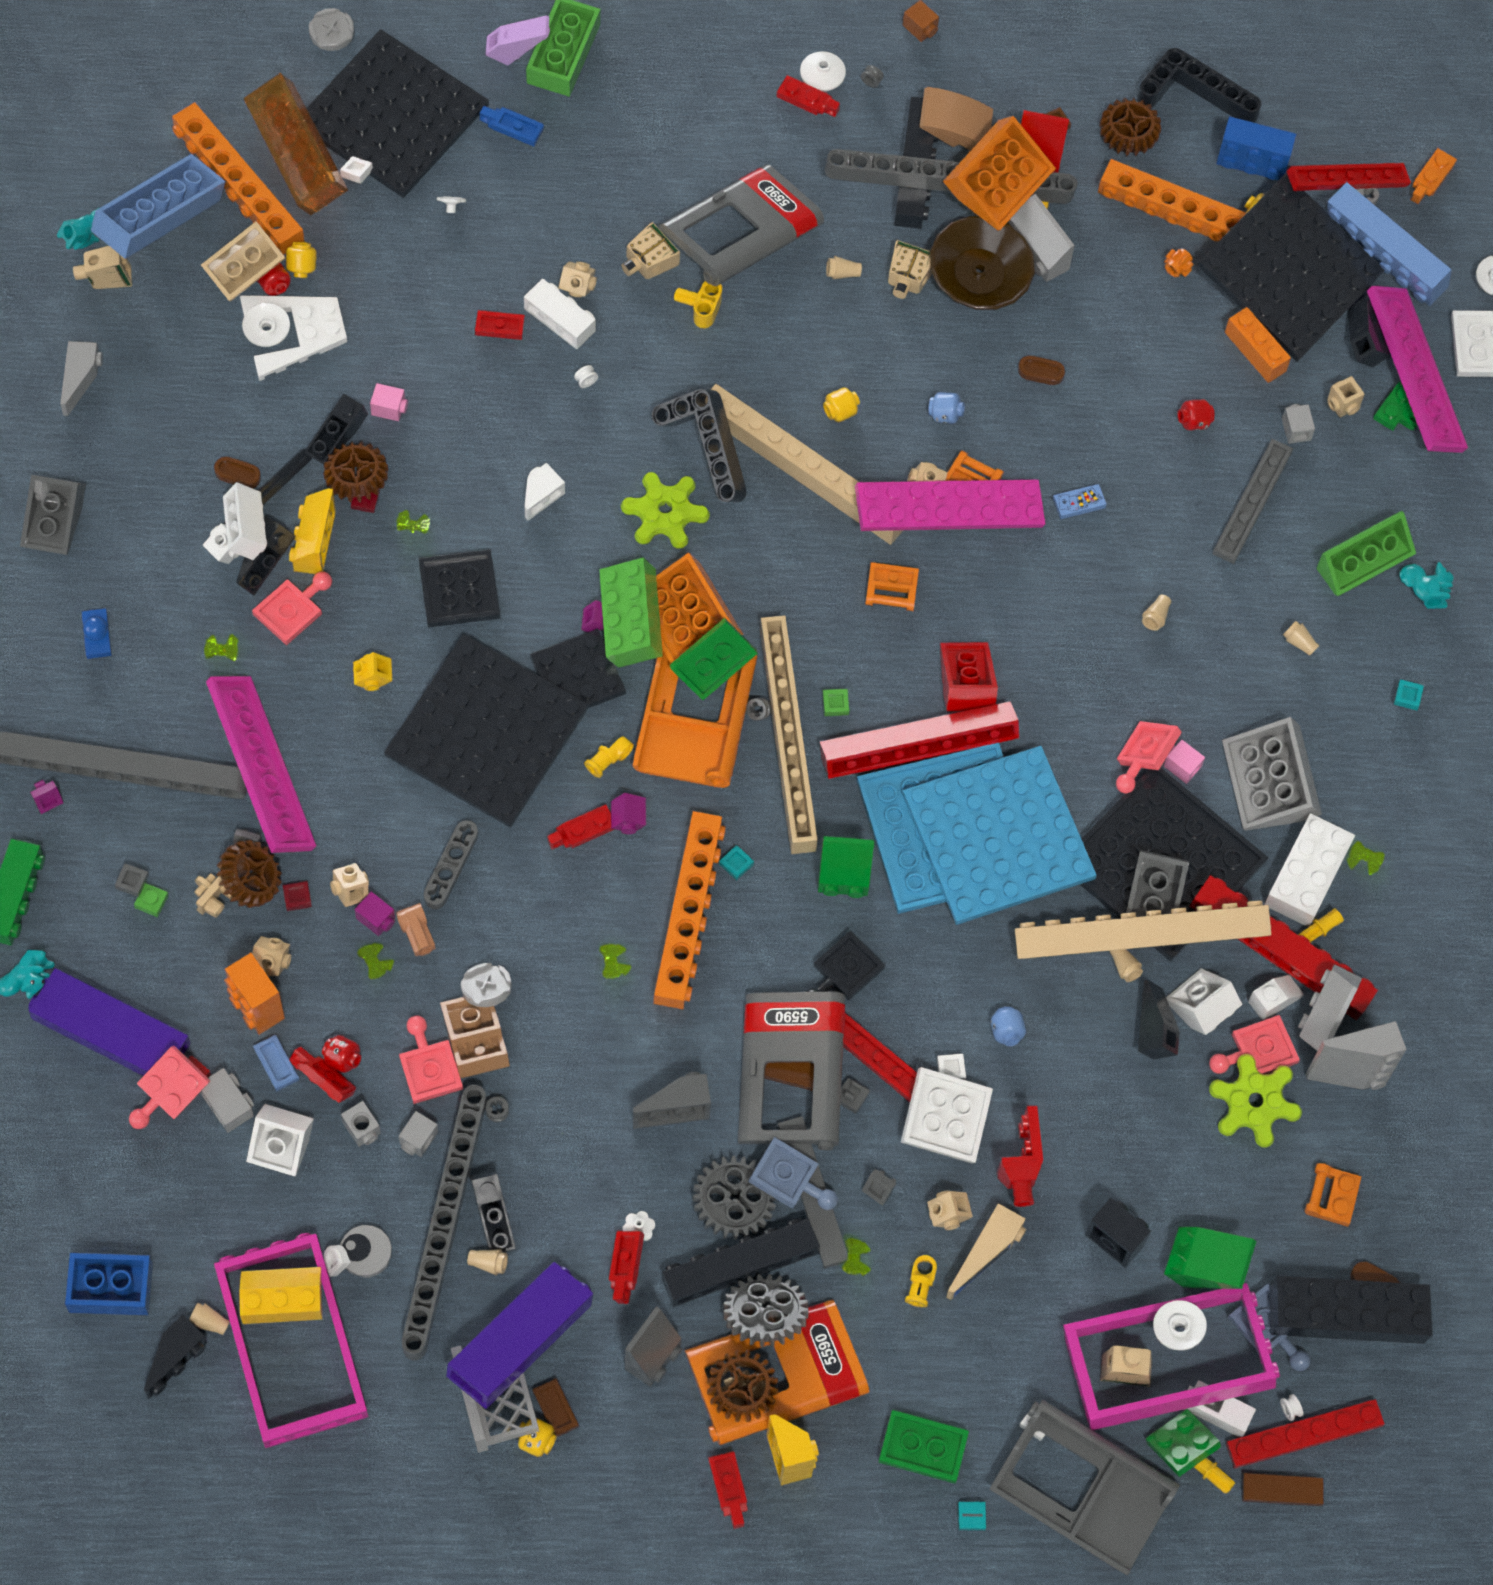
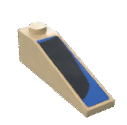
[946,1204,1026,1300]

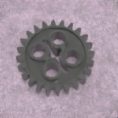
[692,1156,776,1240]
[723,1274,809,1347]

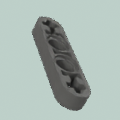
[424,820,478,909]

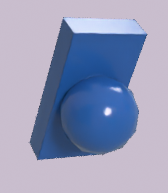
[82,608,112,659]

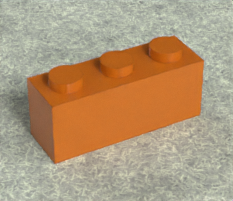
[1225,307,1291,383]

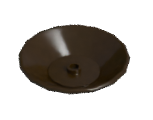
[930,216,1035,310]

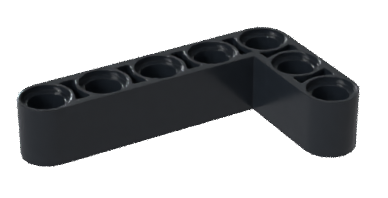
[1137,48,1261,123]
[652,389,747,503]

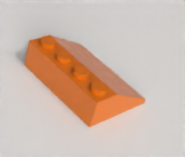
[943,116,1056,231]
[656,553,743,663]

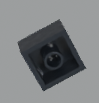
[1085,1198,1151,1268]

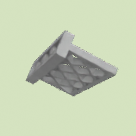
[451,1345,539,1453]

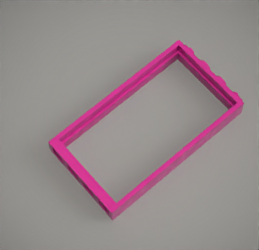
[214,1233,368,1448]
[1064,1283,1280,1430]

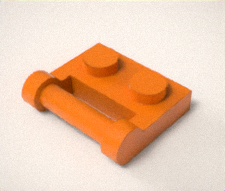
[945,450,1004,481]
[865,562,919,611]
[1305,1163,1361,1227]

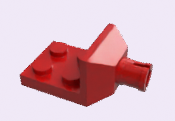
[997,1106,1043,1207]

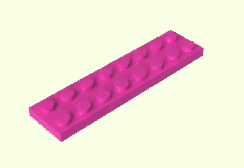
[1367,286,1468,453]
[855,480,1045,531]
[206,676,316,853]

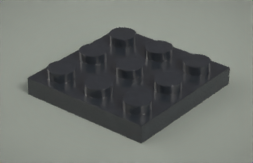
[419,549,501,628]
[530,629,626,708]

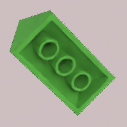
[1316,511,1416,596]

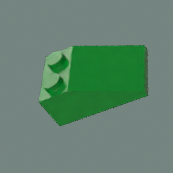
[818,836,874,898]
[1164,1227,1257,1289]

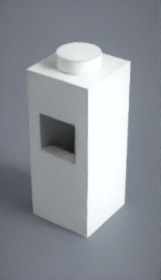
[1184,1380,1256,1438]

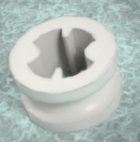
[574,365,598,388]
[1280,1394,1303,1421]

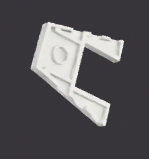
[240,295,347,381]

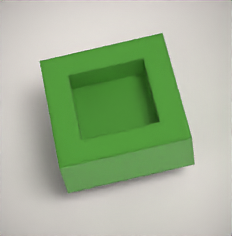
[822,689,849,716]
[134,883,169,917]

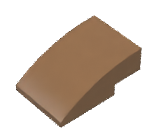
[920,87,993,151]
[440,997,510,1079]

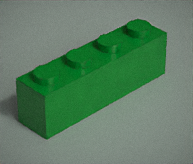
[0,839,45,946]

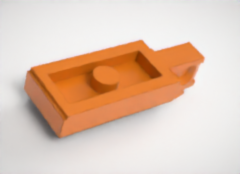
[1410,148,1457,204]

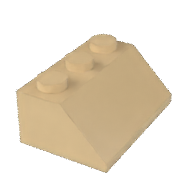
[201,221,285,302]

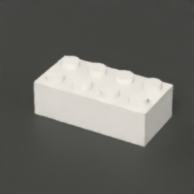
[1265,813,1355,927]

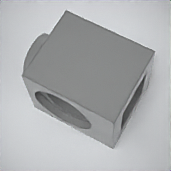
[1282,404,1315,444]
[341,1101,381,1147]
[399,1111,438,1157]

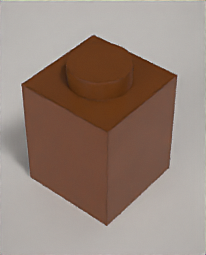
[903,0,939,42]

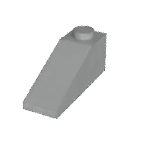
[60,341,103,416]

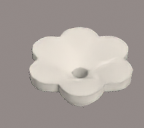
[437,196,466,213]
[623,1211,655,1241]

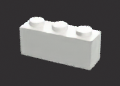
[524,279,596,349]
[223,482,267,560]

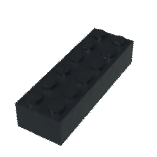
[1269,1276,1433,1344]

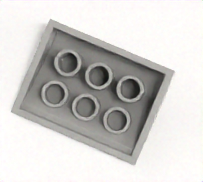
[1222,717,1322,831]
[1305,1021,1407,1090]

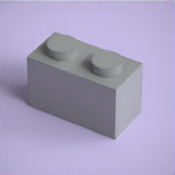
[200,1068,254,1133]

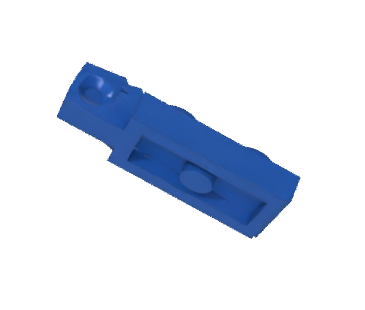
[480,106,544,147]

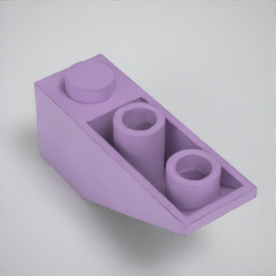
[486,16,550,65]

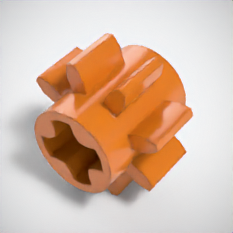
[1164,249,1194,277]

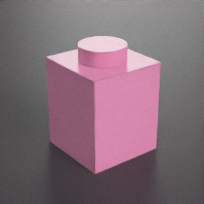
[370,383,408,421]
[1164,740,1205,784]

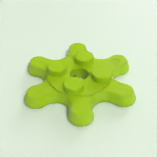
[621,472,710,549]
[1209,1054,1302,1148]

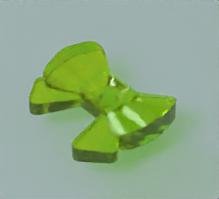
[396,510,430,534]
[204,634,239,661]
[1347,841,1385,875]
[357,943,394,979]
[599,944,631,979]
[842,1238,871,1276]

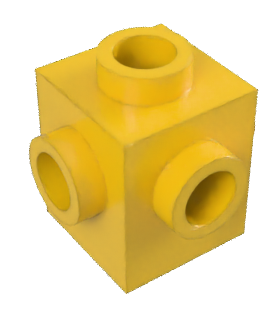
[353,652,392,691]

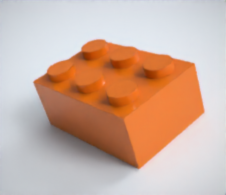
[224,953,285,1035]

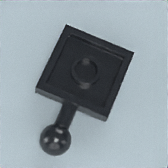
[805,931,885,1001]

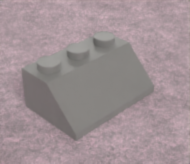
[1009,194,1075,282]
[1298,964,1362,1051]

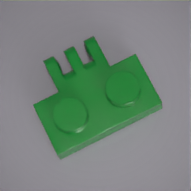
[1373,382,1417,431]

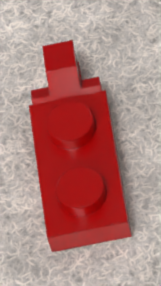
[776,75,840,117]
[547,804,615,850]
[289,1047,356,1103]
[609,1231,645,1304]
[708,1451,748,1529]

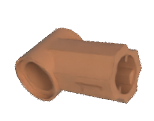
[396,903,436,956]

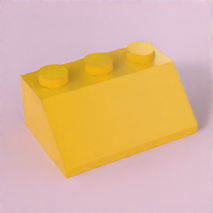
[289,488,336,574]
[239,1267,323,1324]
[766,1414,819,1485]

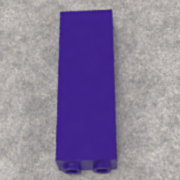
[28,968,191,1076]
[446,1262,593,1409]

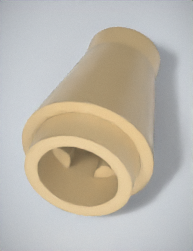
[826,256,862,279]
[1142,595,1171,631]
[1283,621,1320,656]
[1110,949,1143,982]
[467,1250,508,1275]
[189,1303,230,1335]

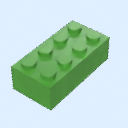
[526,0,601,97]
[599,558,663,668]

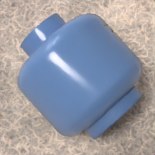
[929,392,965,424]
[990,1007,1026,1046]

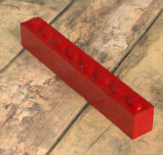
[820,702,1019,779]
[1189,875,1378,1021]

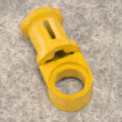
[584,736,634,778]
[905,1255,937,1307]

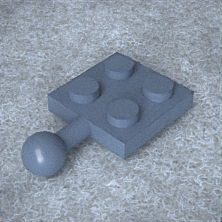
[748,1137,838,1210]
[1228,1284,1310,1371]

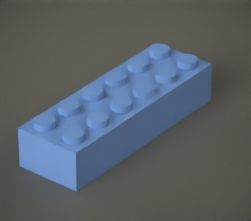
[91,154,225,259]
[1327,182,1451,306]

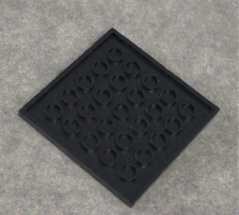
[295,29,489,198]
[1196,174,1385,362]
[384,634,589,828]
[1080,767,1269,962]

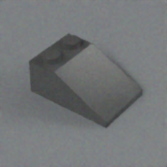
[20,475,86,555]
[1126,850,1189,917]
[633,1072,711,1129]
[625,1306,682,1387]

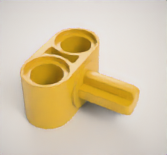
[674,281,722,328]

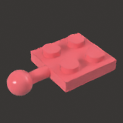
[252,571,332,646]
[1116,721,1182,794]
[1209,1015,1300,1075]
[399,1016,463,1104]
[129,1045,211,1129]

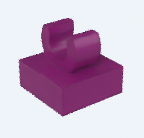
[581,600,604,632]
[30,780,63,814]

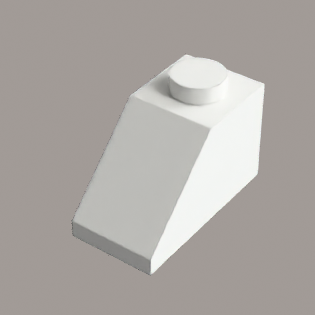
[525,463,565,521]
[1248,975,1304,1021]

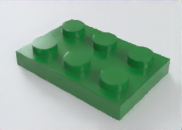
[670,618,758,700]
[878,1410,969,1484]

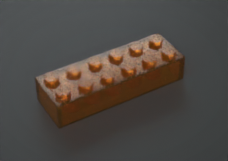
[243,73,348,216]

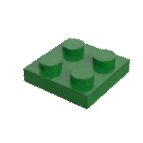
[1146,1409,1221,1477]

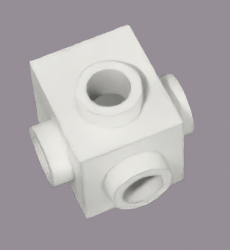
[203,523,239,564]

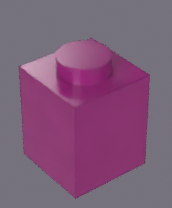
[611,793,646,834]
[354,892,395,936]

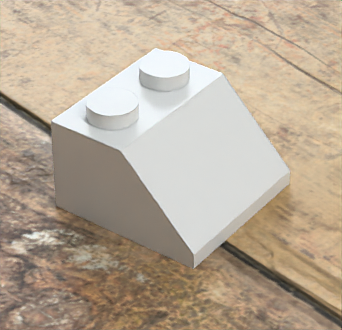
[1166,968,1242,1035]
[246,1104,314,1176]

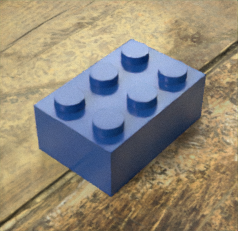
[1216,117,1296,180]
[65,1253,153,1315]

